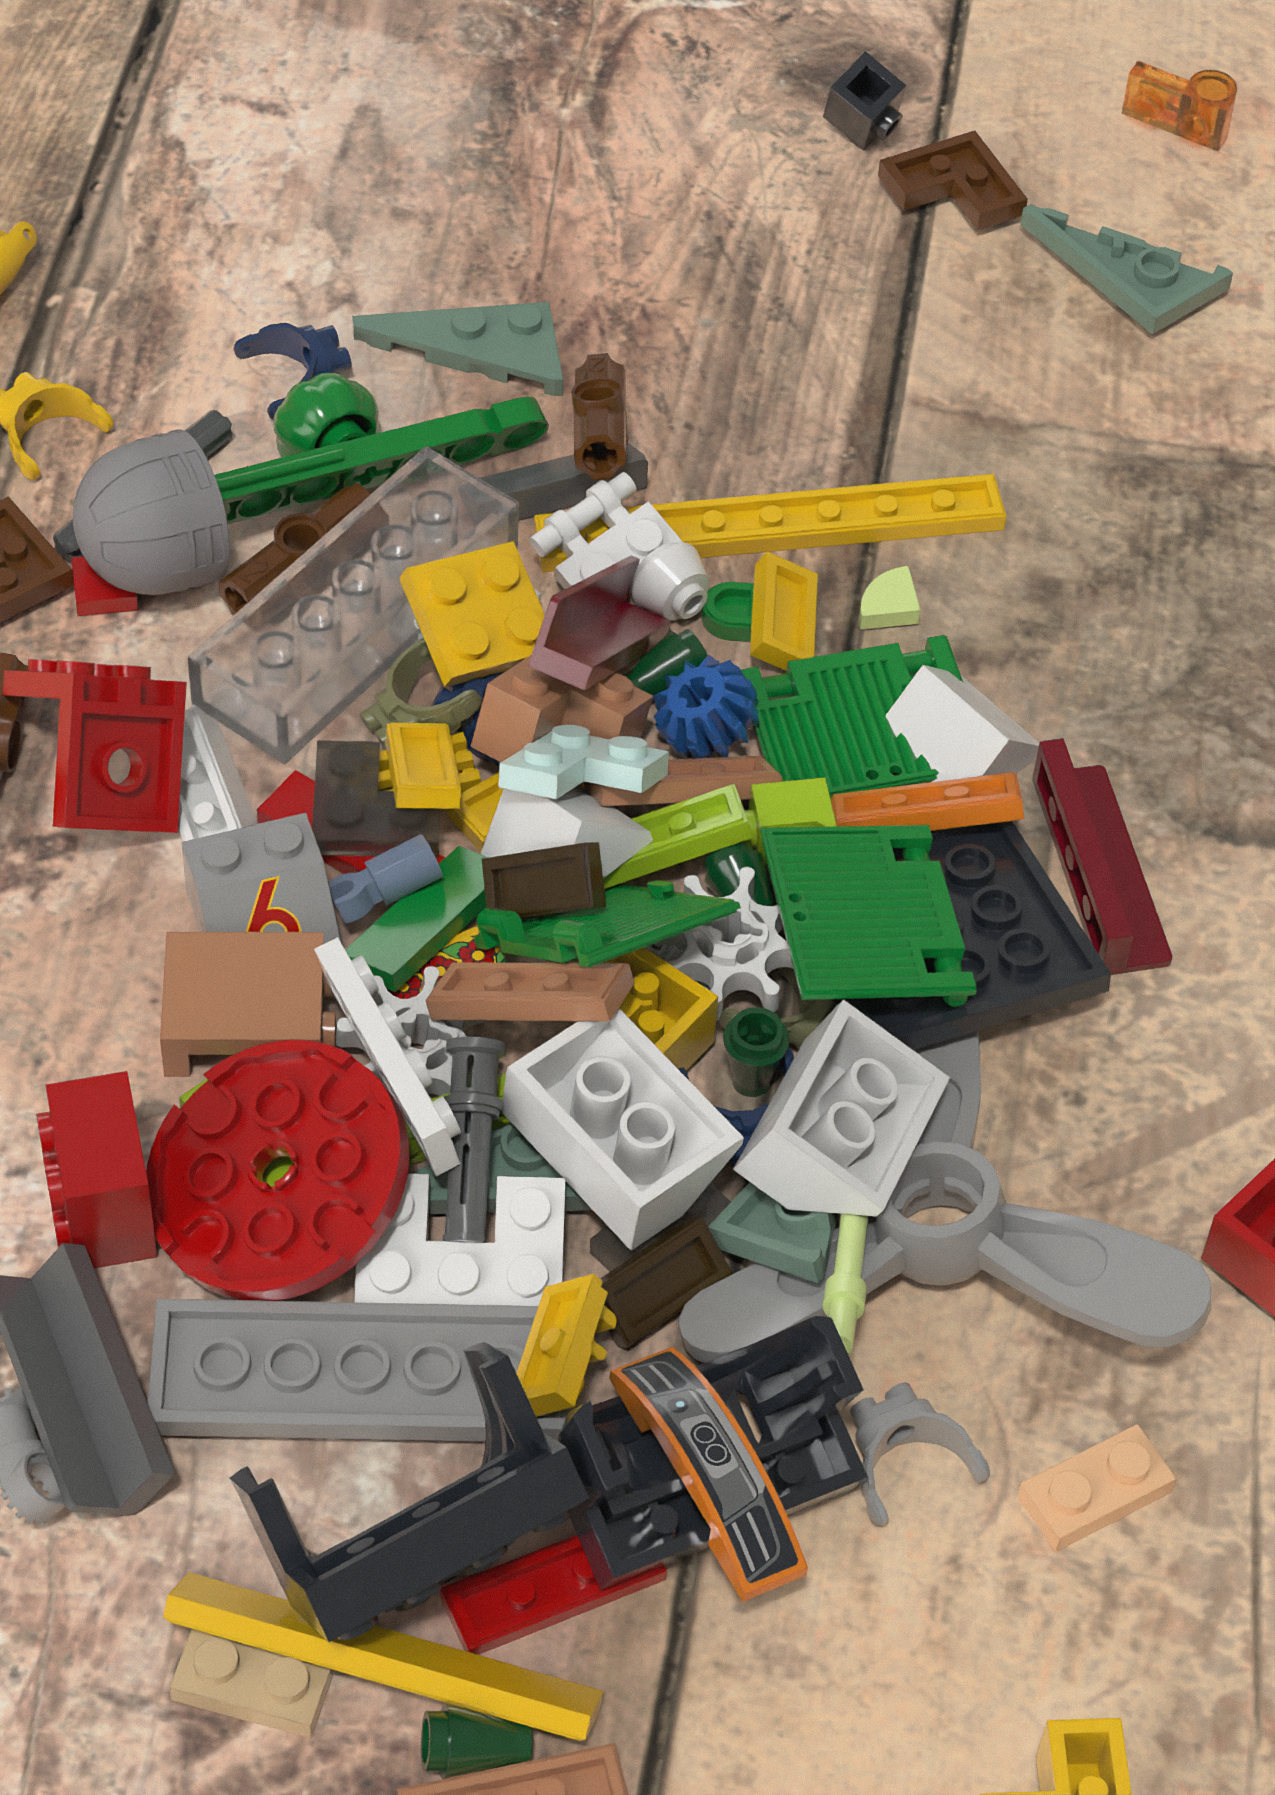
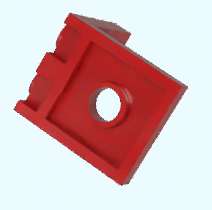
[3,659,187,833]

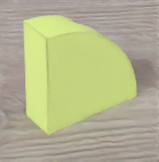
[859,566,921,630]

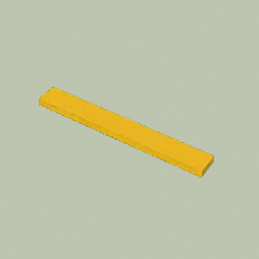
[534,474,1007,573]

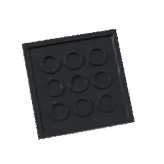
[770,821,1111,1050]

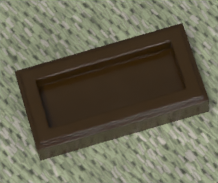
[481,842,606,919]
[600,1217,733,1348]

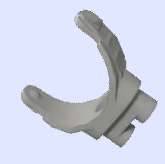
[850,1382,990,1526]

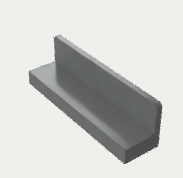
[0,1243,175,1515]

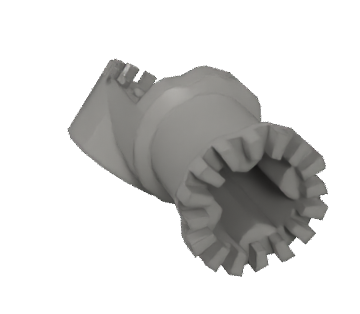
[0,1388,65,1526]

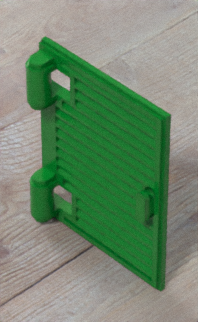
[741,635,964,800]
[760,825,976,1007]
[474,880,741,967]

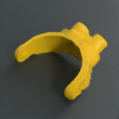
[0,372,114,480]

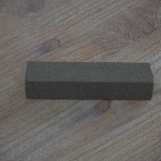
[462,443,648,529]

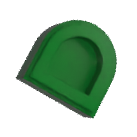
[701,582,754,642]

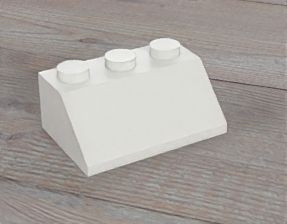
[733,1000,950,1216]
[502,1008,744,1251]

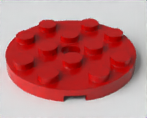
[146,1040,409,1301]

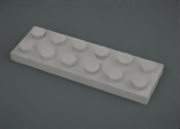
[147,1299,572,1442]

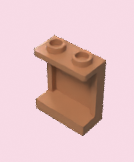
[160,932,336,1077]

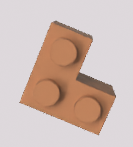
[471,655,653,762]

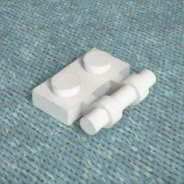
[529,472,683,593]

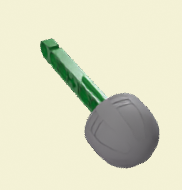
[73,396,549,595]

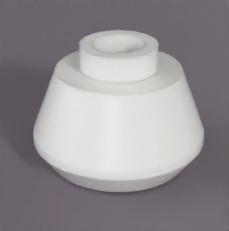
[632,543,709,620]

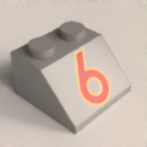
[181,813,341,944]

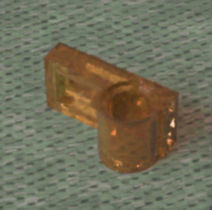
[1121,61,1237,152]

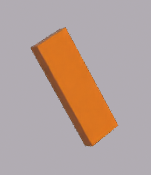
[831,772,1024,831]

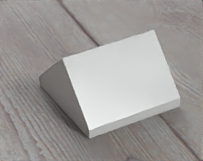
[885,665,1039,782]
[480,785,653,878]

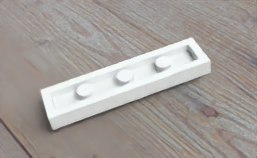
[314,937,461,1176]

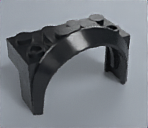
[558,1316,868,1591]
[230,1342,589,1642]

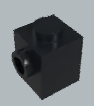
[823,51,907,151]

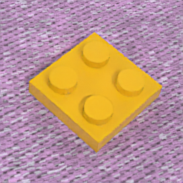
[399,541,545,687]

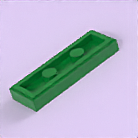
[345,846,488,992]

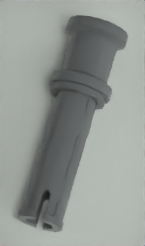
[443,1037,506,1243]

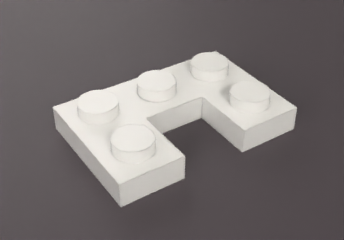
[354,1174,566,1306]

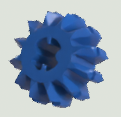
[653,655,760,759]

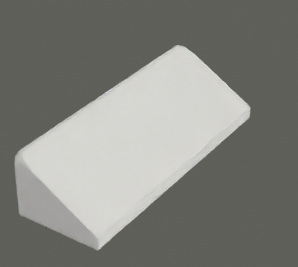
[178,705,258,841]

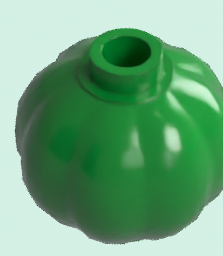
[274,372,381,458]

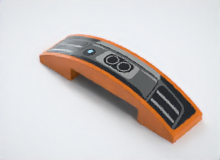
[609,1347,808,1602]

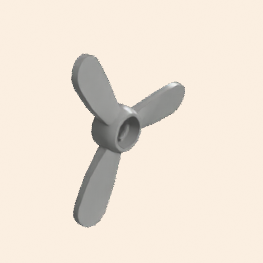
[678,1031,1211,1363]

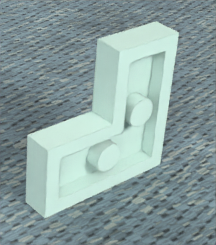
[499,725,669,799]

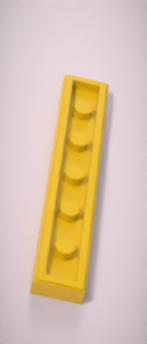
[163,1572,604,1741]

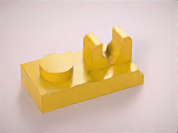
[517,1273,617,1416]

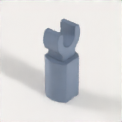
[328,834,444,924]

